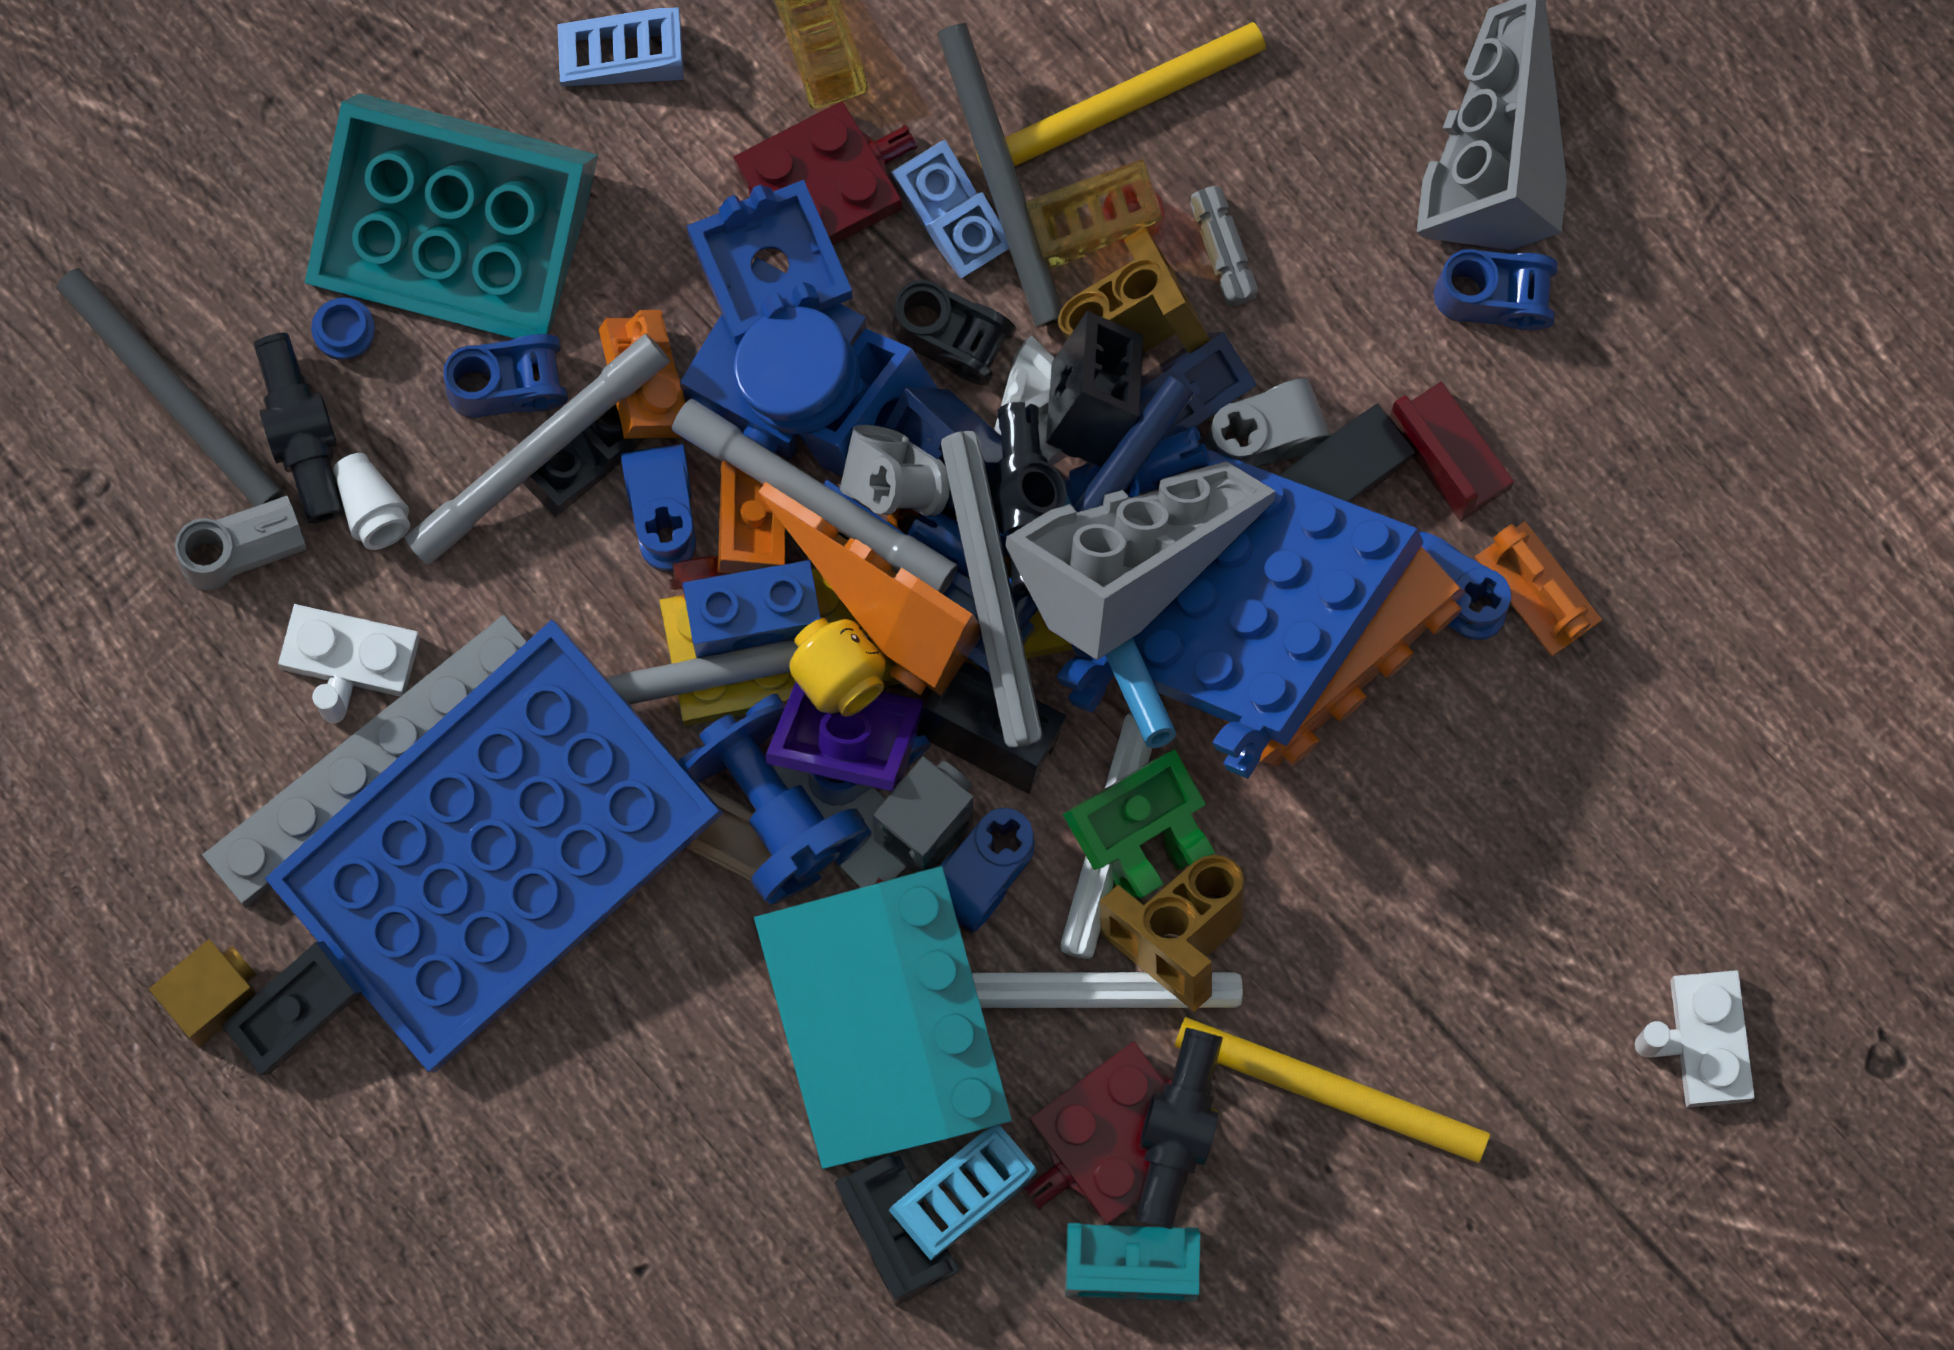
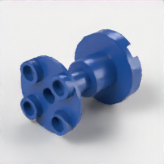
[678,694,872,904]

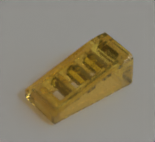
[774,0,868,109]
[1025,159,1163,268]

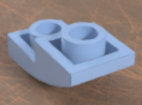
[889,140,1009,278]

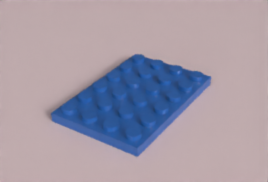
[265,619,724,1073]

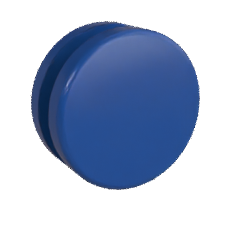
[734,306,860,434]

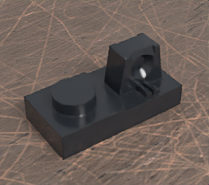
[222,941,363,1075]

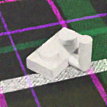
[278,604,420,724]
[1635,970,1754,1108]

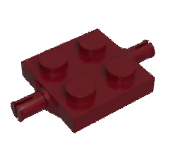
[733,101,917,245]
[1023,1041,1216,1225]

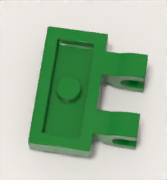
[1062,749,1215,898]

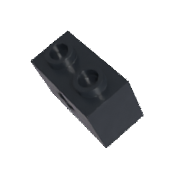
[1046,311,1143,468]

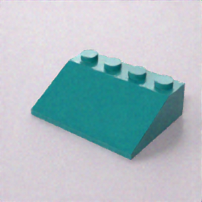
[305,93,598,339]
[754,866,1012,1169]

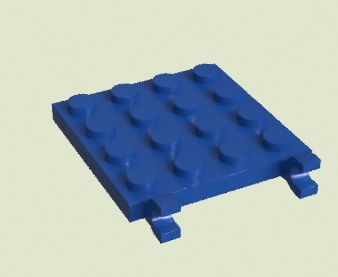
[1056,449,1424,779]

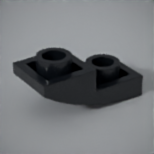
[1279,403,1418,503]
[523,404,645,517]

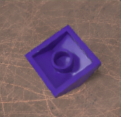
[766,682,924,791]

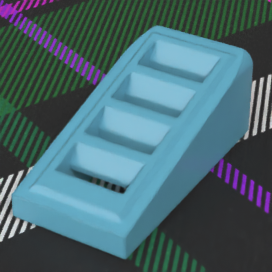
[889,1125,1037,1260]

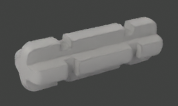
[1190,186,1258,307]

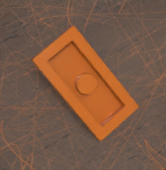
[598,310,686,438]
[718,461,785,574]

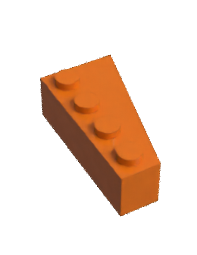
[1222,546,1466,766]

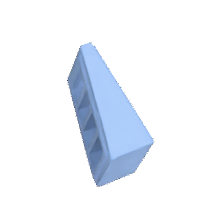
[557,7,684,87]

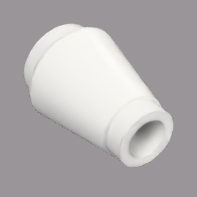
[332,453,410,550]

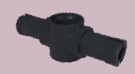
[253,332,344,524]
[990,402,1067,596]
[1135,1028,1223,1229]

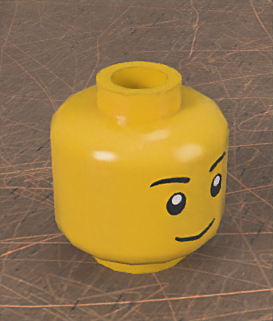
[789,618,886,717]

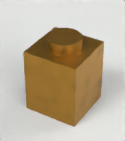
[148,939,257,1048]

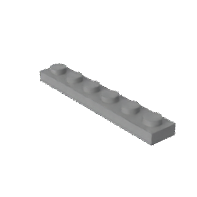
[202,614,527,908]

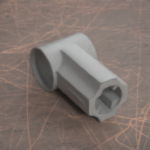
[175,496,307,591]

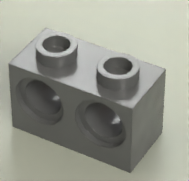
[873,756,974,873]

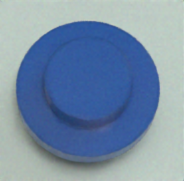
[311,298,375,360]

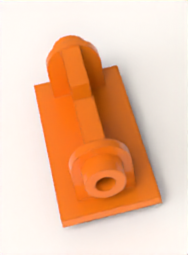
[1475,521,1603,657]

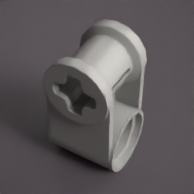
[1205,378,1331,468]
[840,425,950,516]

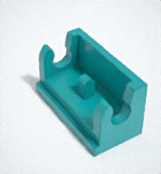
[1065,1223,1200,1302]

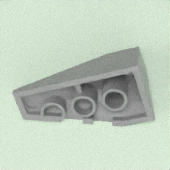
[1417,0,1567,250]
[1006,461,1276,660]

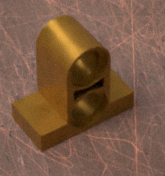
[1058,226,1210,354]
[1100,855,1244,1012]

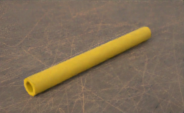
[976,22,1266,167]
[1174,1017,1490,1164]

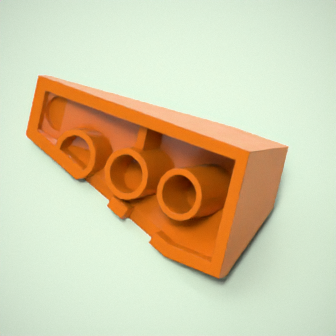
[758,482,981,696]

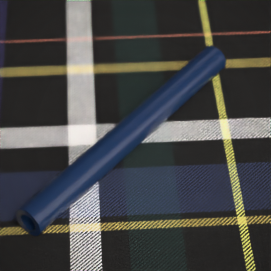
[979,376,1195,638]

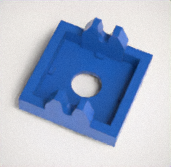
[687,180,853,345]

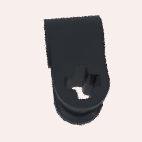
[892,280,1017,385]

